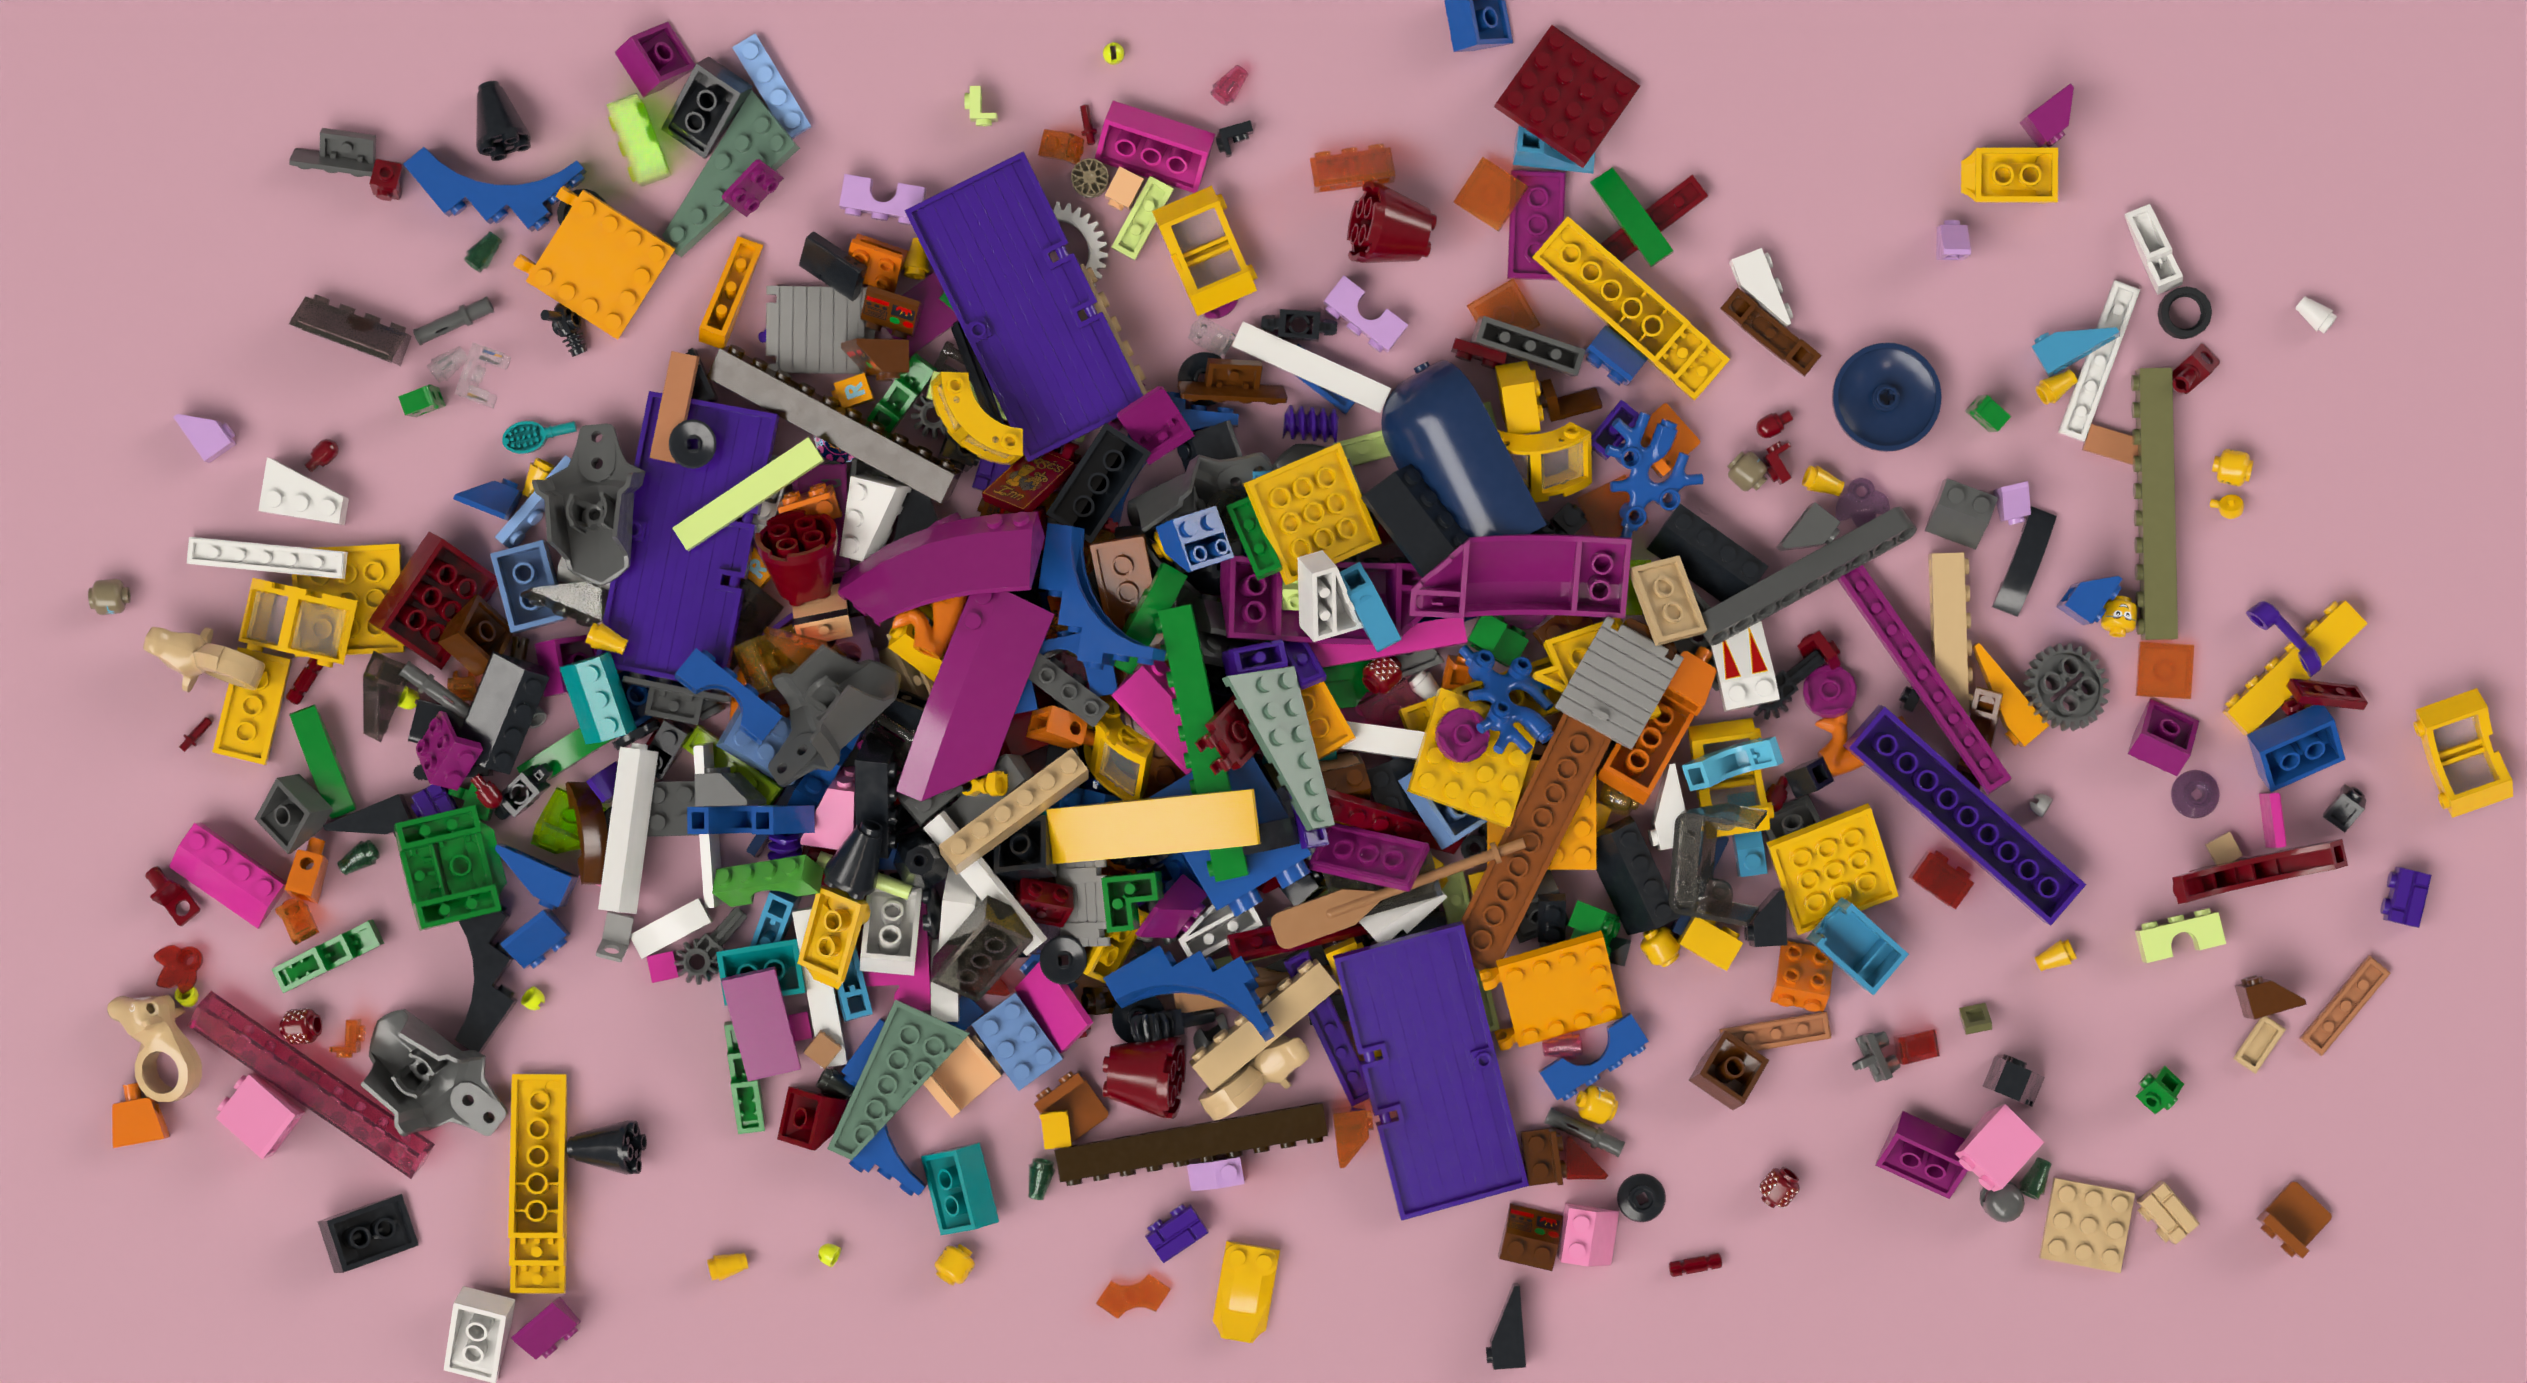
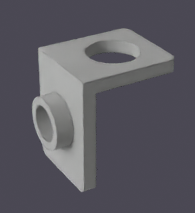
[596,911,634,962]

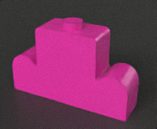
[858,901,931,1011]

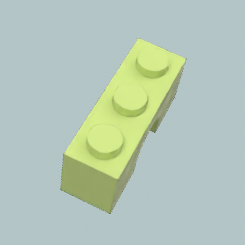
[2135,908,2226,963]

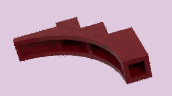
[2172,839,2348,904]

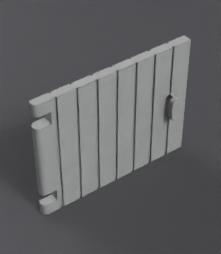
[766,286,875,374]
[1555,616,1684,750]
[1034,859,1111,947]

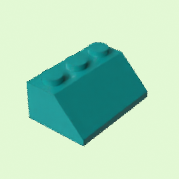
[559,651,637,744]
[716,939,807,1006]
[921,1143,999,1235]

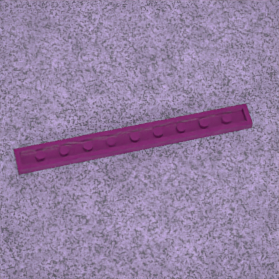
[1837,565,2012,795]

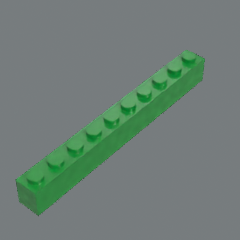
[1154,604,1250,882]

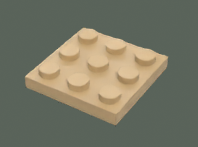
[2039,1177,2135,1273]

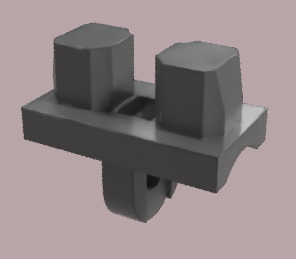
[1852,1031,1901,1082]

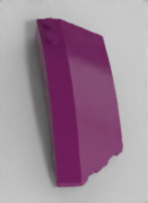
[838,512,1045,627]
[1409,534,1632,619]
[1220,556,1424,645]
[896,592,1055,802]

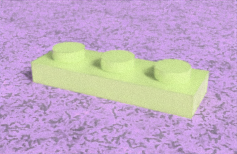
[1111,176,1174,261]

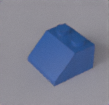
[1444,0,1513,52]
[500,909,570,969]

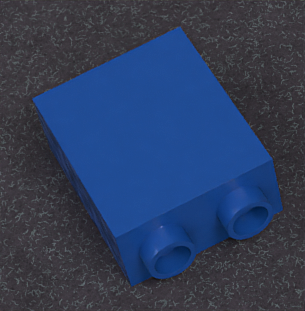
[1149,754,1313,917]

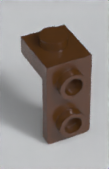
[1539,378,1603,422]

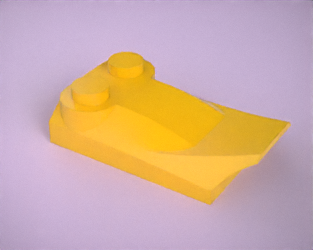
[1961,148,2058,204]
[797,886,870,990]
[1212,1240,1280,1343]

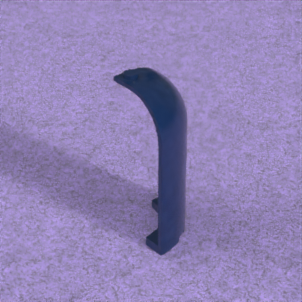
[1381,360,1546,538]

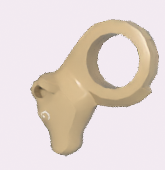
[143,627,265,692]
[107,995,202,1102]
[1198,1035,1310,1120]

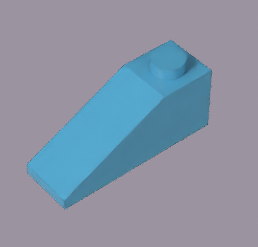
[2032,327,2120,377]
[1727,793,1768,877]
[750,890,802,946]
[836,946,873,1022]

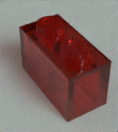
[1908,850,1974,910]

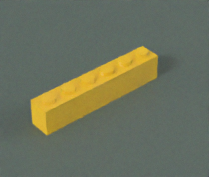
[2222,600,2368,736]

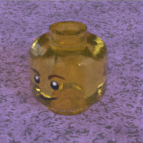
[1599,783,1640,816]

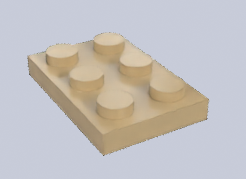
[1629,555,1707,646]

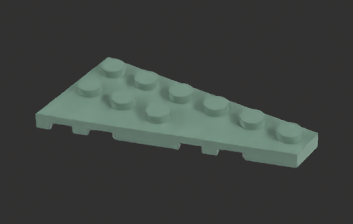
[662,90,800,257]
[1222,666,1335,831]
[827,999,970,1160]

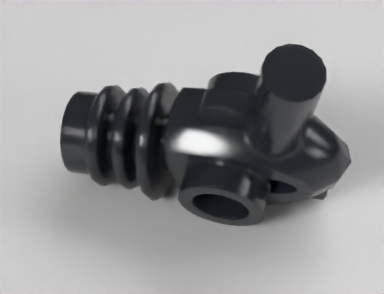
[541,303,587,357]

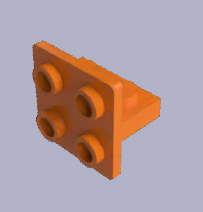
[848,233,908,293]

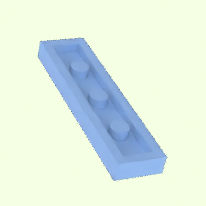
[732,34,812,139]
[495,455,571,549]

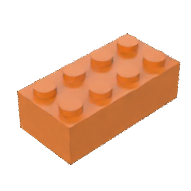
[1597,696,1695,805]

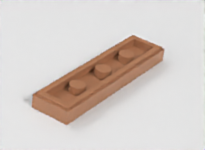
[650,351,700,464]
[2299,955,2391,1056]
[1719,1011,1831,1051]

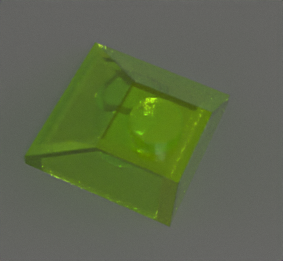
[530,787,606,854]

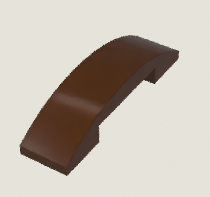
[1720,287,1822,377]
[1956,687,2003,790]
[565,782,608,885]

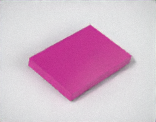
[1014,961,1094,1054]

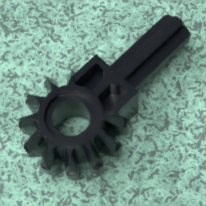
[1748,650,1825,720]
[1130,1008,1216,1043]

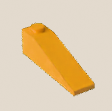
[699,236,763,348]
[1972,643,2049,747]

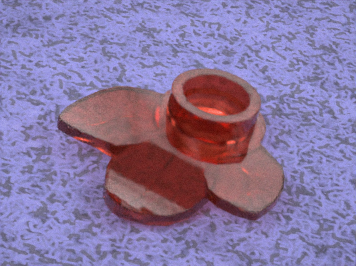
[153,945,203,994]

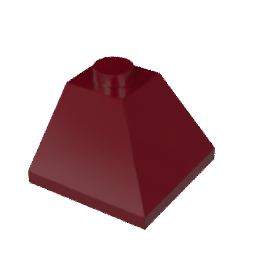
[777,1086,847,1151]

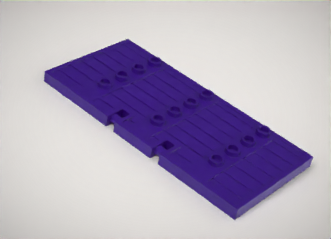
[904,151,1143,462]
[596,391,780,681]
[1333,921,1529,1221]

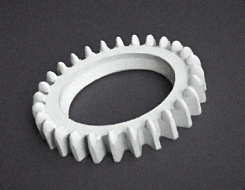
[1053,202,1108,288]

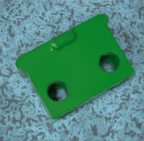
[398,384,446,417]
[1965,395,2011,432]

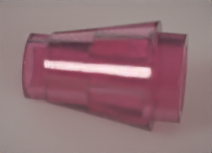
[1210,65,1249,106]
[1542,1032,1583,1058]

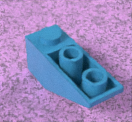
[1513,126,1595,174]
[1340,562,1402,653]

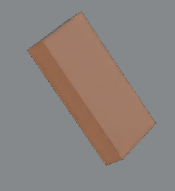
[2082,424,2138,465]

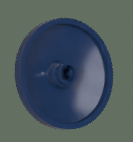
[1832,343,1942,452]

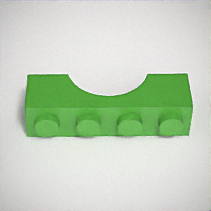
[712,855,824,907]

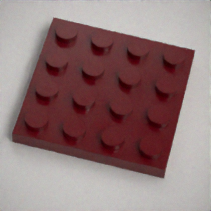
[1494,25,1640,168]

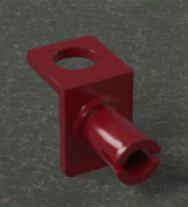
[2172,343,2220,394]
[145,866,201,926]

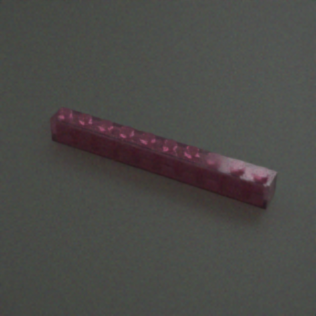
[187,991,435,1179]

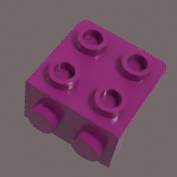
[722,159,784,217]
[1117,386,1195,465]
[416,711,483,791]

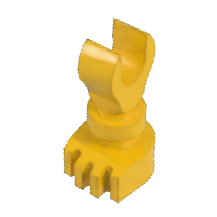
[962,771,1008,796]

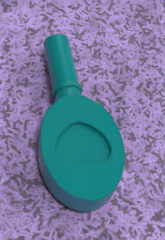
[502,421,577,454]

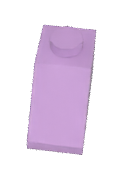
[1936,220,1971,260]
[173,414,236,463]
[1993,481,2031,525]
[1187,1156,1245,1191]

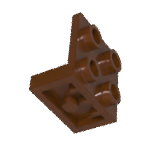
[1521,1127,1567,1186]

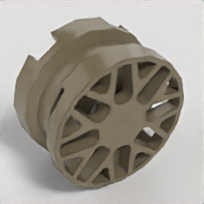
[1071,158,1109,198]

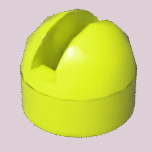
[1103,42,1125,65]
[396,686,420,710]
[174,983,199,1007]
[521,986,545,1010]
[818,1243,841,1267]

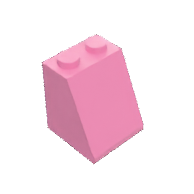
[800,766,856,850]
[216,1073,305,1159]
[1955,1104,2044,1192]
[1557,1203,1619,1267]

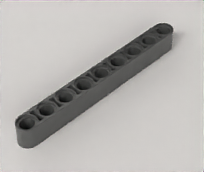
[1702,507,1917,646]

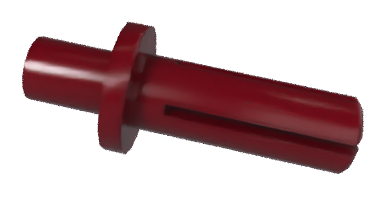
[1080,105,1097,145]
[179,717,212,752]

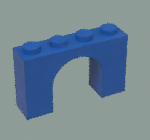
[1015,630,1118,714]
[687,805,815,835]

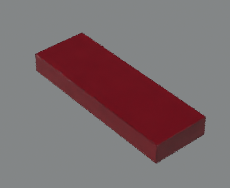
[2286,679,2368,710]

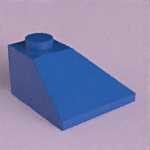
[453,478,522,521]

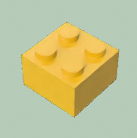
[1495,361,1544,434]
[1677,913,1743,971]

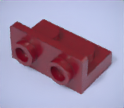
[1017,878,1074,928]

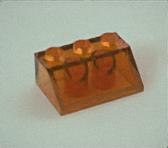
[1310,144,1396,193]
[1332,1105,1374,1168]

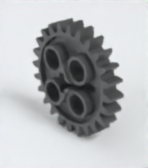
[2023,643,2110,731]

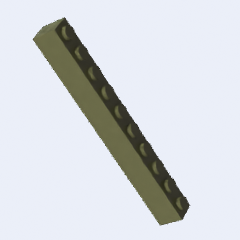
[2131,368,2178,640]

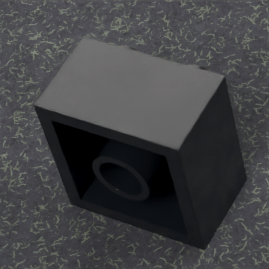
[994,815,1057,882]

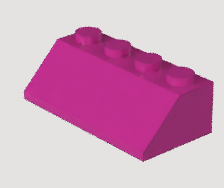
[1095,101,1216,193]
[1111,660,1192,775]
[169,822,287,929]

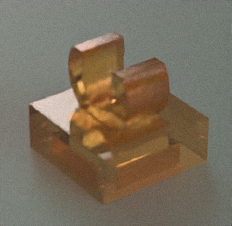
[447,670,478,702]

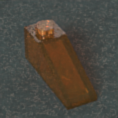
[763,627,847,667]

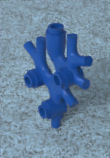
[1605,412,1704,538]
[1459,645,1554,754]

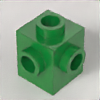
[2136,1066,2184,1115]

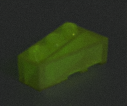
[606,93,672,187]

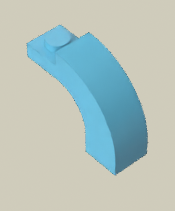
[1682,737,1784,791]

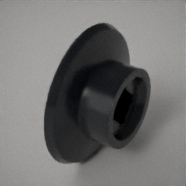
[669,419,716,469]
[1040,935,1087,984]
[1617,1174,1666,1222]

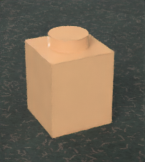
[1105,166,1144,211]

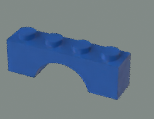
[674,648,783,746]
[1538,1013,1649,1101]

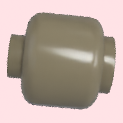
[1727,451,1768,491]
[88,579,131,615]

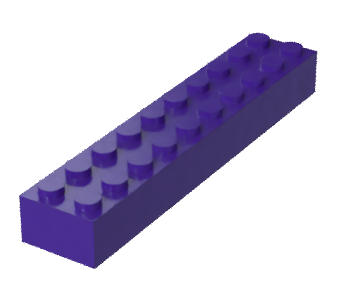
[1843,705,2087,926]

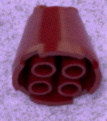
[1347,181,1437,263]
[755,510,838,606]
[1103,1036,1186,1119]

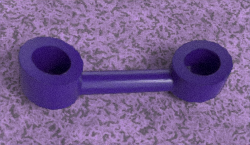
[2246,601,2322,677]

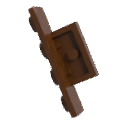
[1177,358,1288,405]

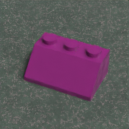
[1875,1111,1968,1199]

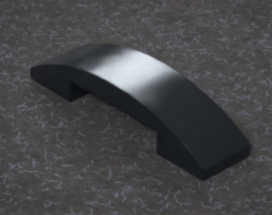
[1992,506,2057,617]

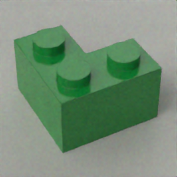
[1466,615,1529,668]
[1101,870,1164,933]
[1568,900,1621,957]

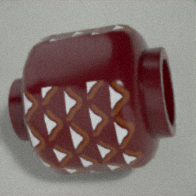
[1362,656,1403,694]
[279,1008,322,1045]
[1759,1167,1800,1208]

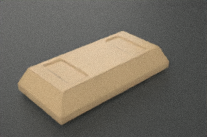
[2233,1016,2286,1074]

